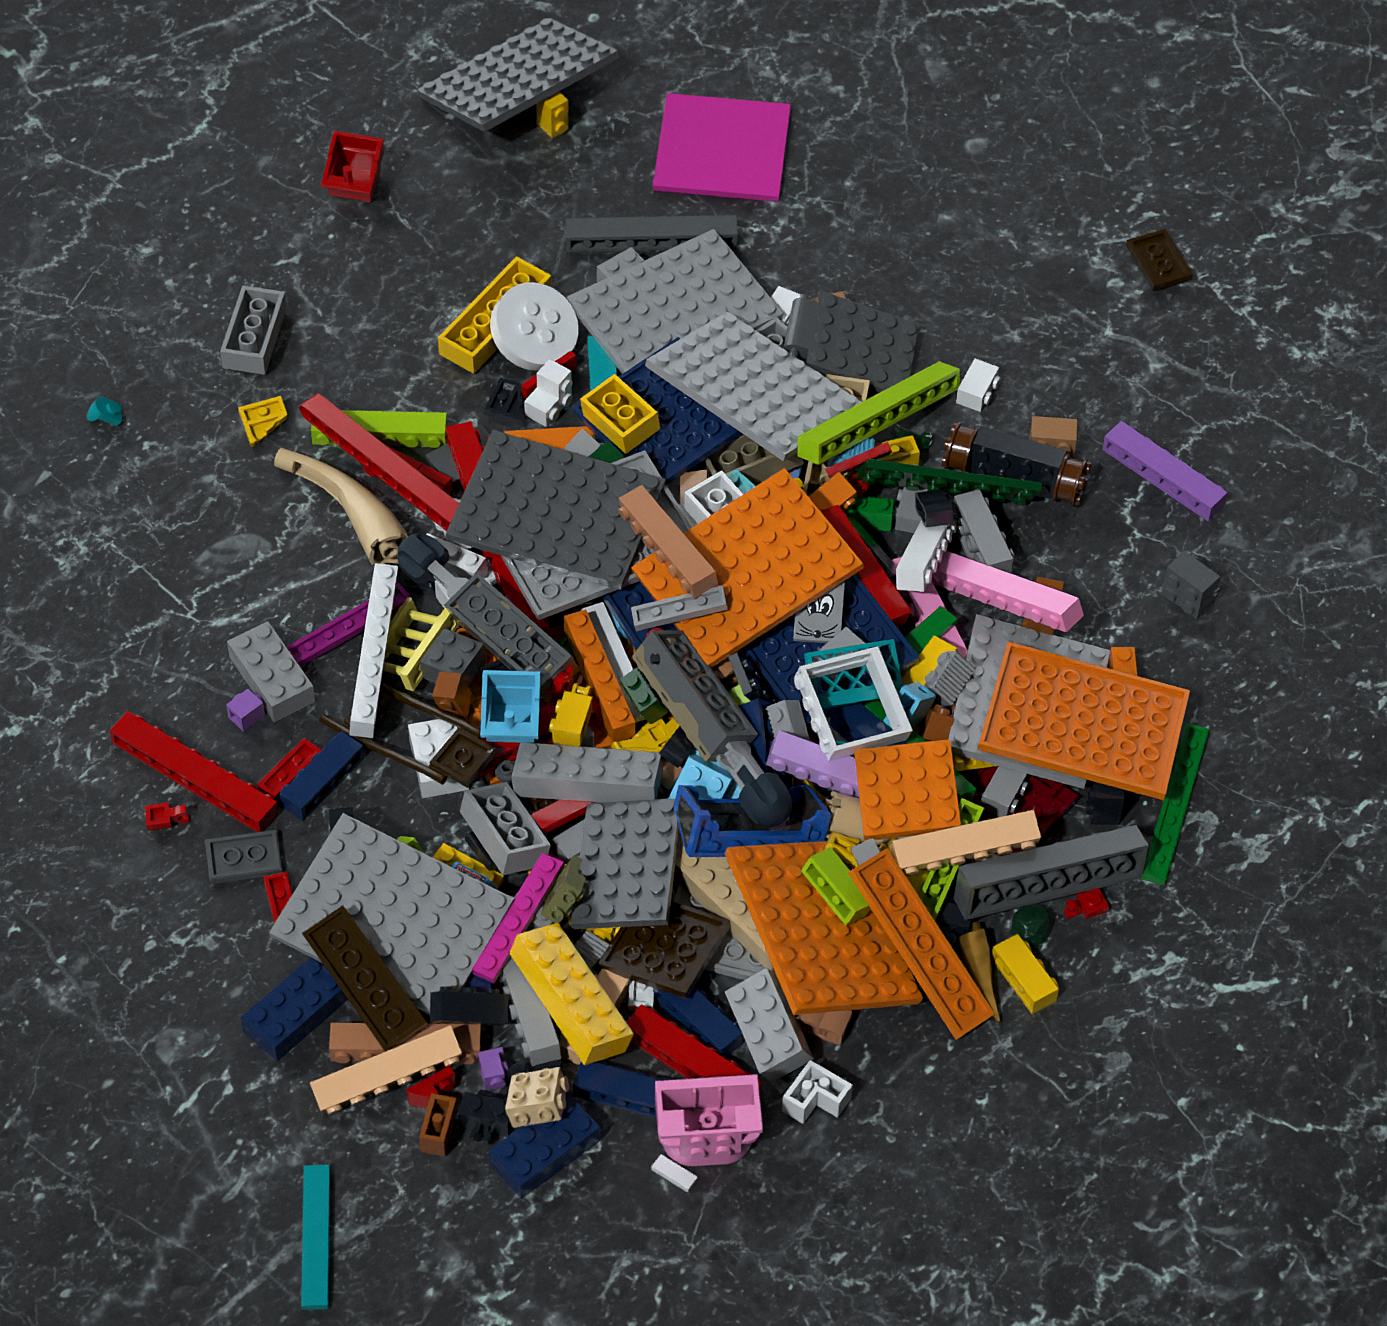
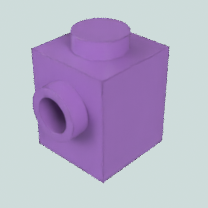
[226,689,265,732]

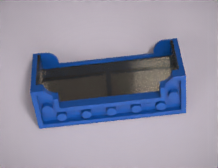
[674,785,831,857]

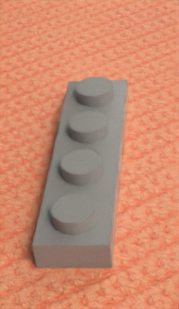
[631,585,728,631]

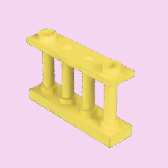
[383,597,459,691]

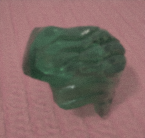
[1010,904,1050,949]

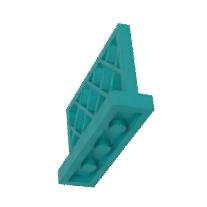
[804,639,906,709]

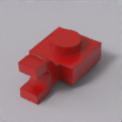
[145,802,189,831]
[1063,888,1109,919]

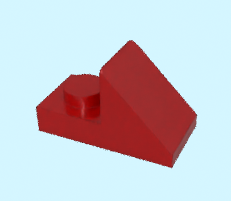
[406,1066,456,1108]

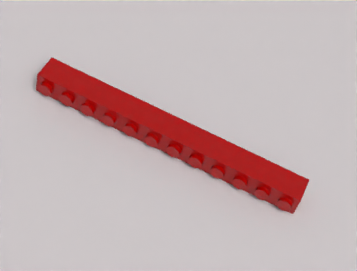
[445,421,549,633]

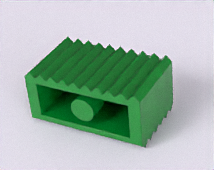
[847,496,894,531]

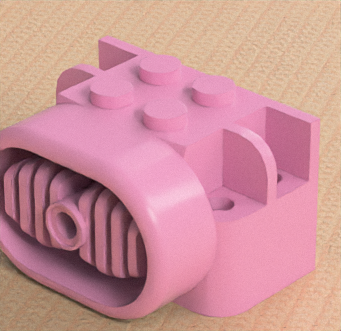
[655,1075,763,1166]

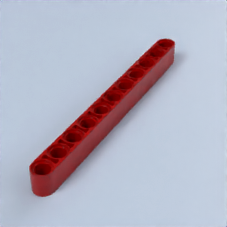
[299,393,459,532]

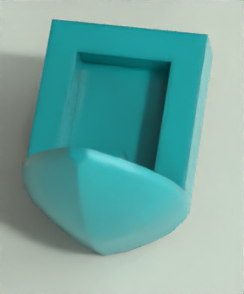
[87,396,122,426]

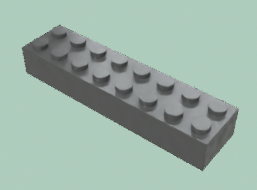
[954,825,1148,920]

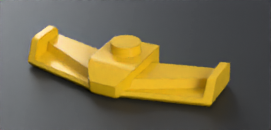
[611,717,680,752]

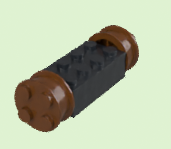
[941,422,1092,507]

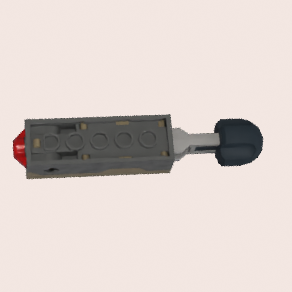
[398,534,580,703]
[632,628,792,828]

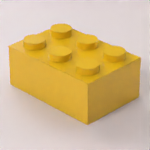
[580,374,660,454]

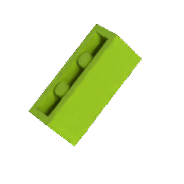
[801,847,871,926]

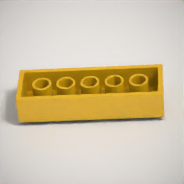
[438,256,552,374]
[509,923,634,1065]

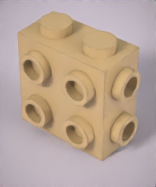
[505,1067,569,1128]

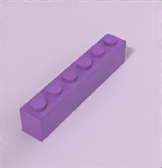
[1102,421,1228,522]

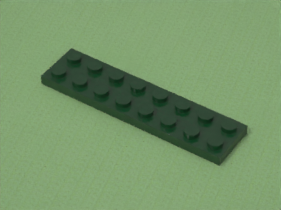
[855,459,1042,505]

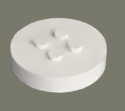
[490,282,578,371]

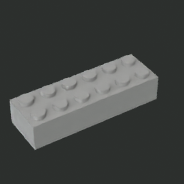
[512,742,663,803]

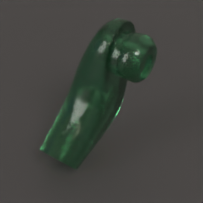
[891,424,933,449]

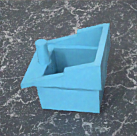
[480,670,541,743]
[668,747,742,828]

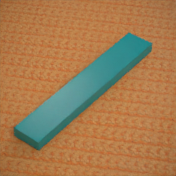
[301,1165,330,1310]

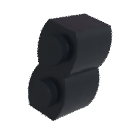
[915,489,956,527]

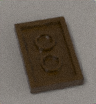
[1126,229,1193,291]

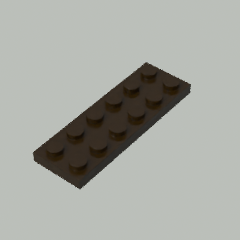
[302,905,428,1052]

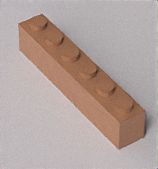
[618,485,718,599]
[329,1023,481,1064]

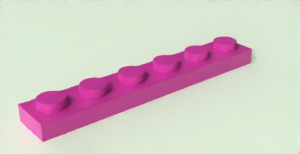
[472,853,564,983]

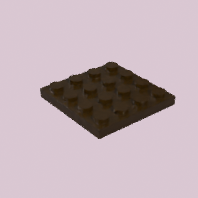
[598,902,731,999]

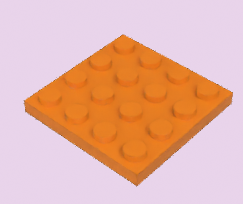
[854,739,961,840]

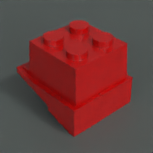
[321,131,385,202]

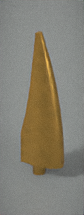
[957,922,1000,1023]

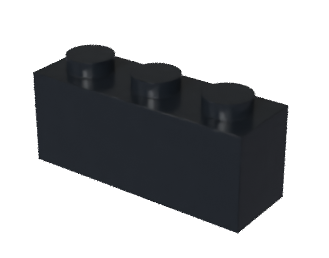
[430,986,509,1026]

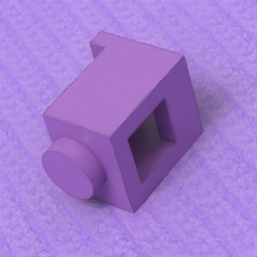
[478,1047,508,1090]

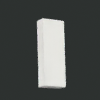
[652,1155,698,1192]

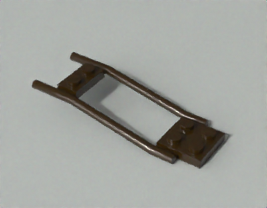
[319,674,497,788]

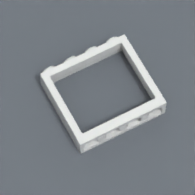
[794,646,912,761]

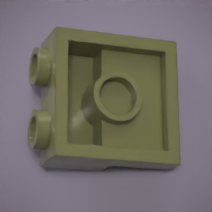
[541,855,586,923]

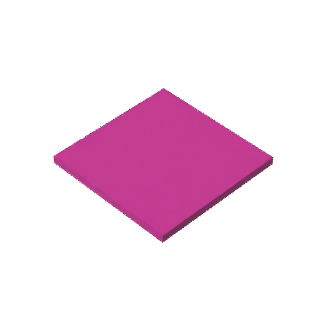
[653,93,790,202]

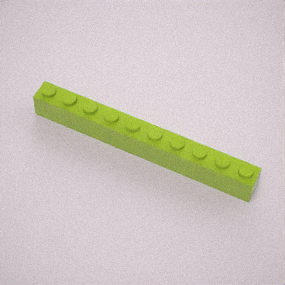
[797,361,960,465]

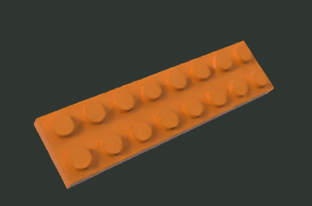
[848,848,995,1039]

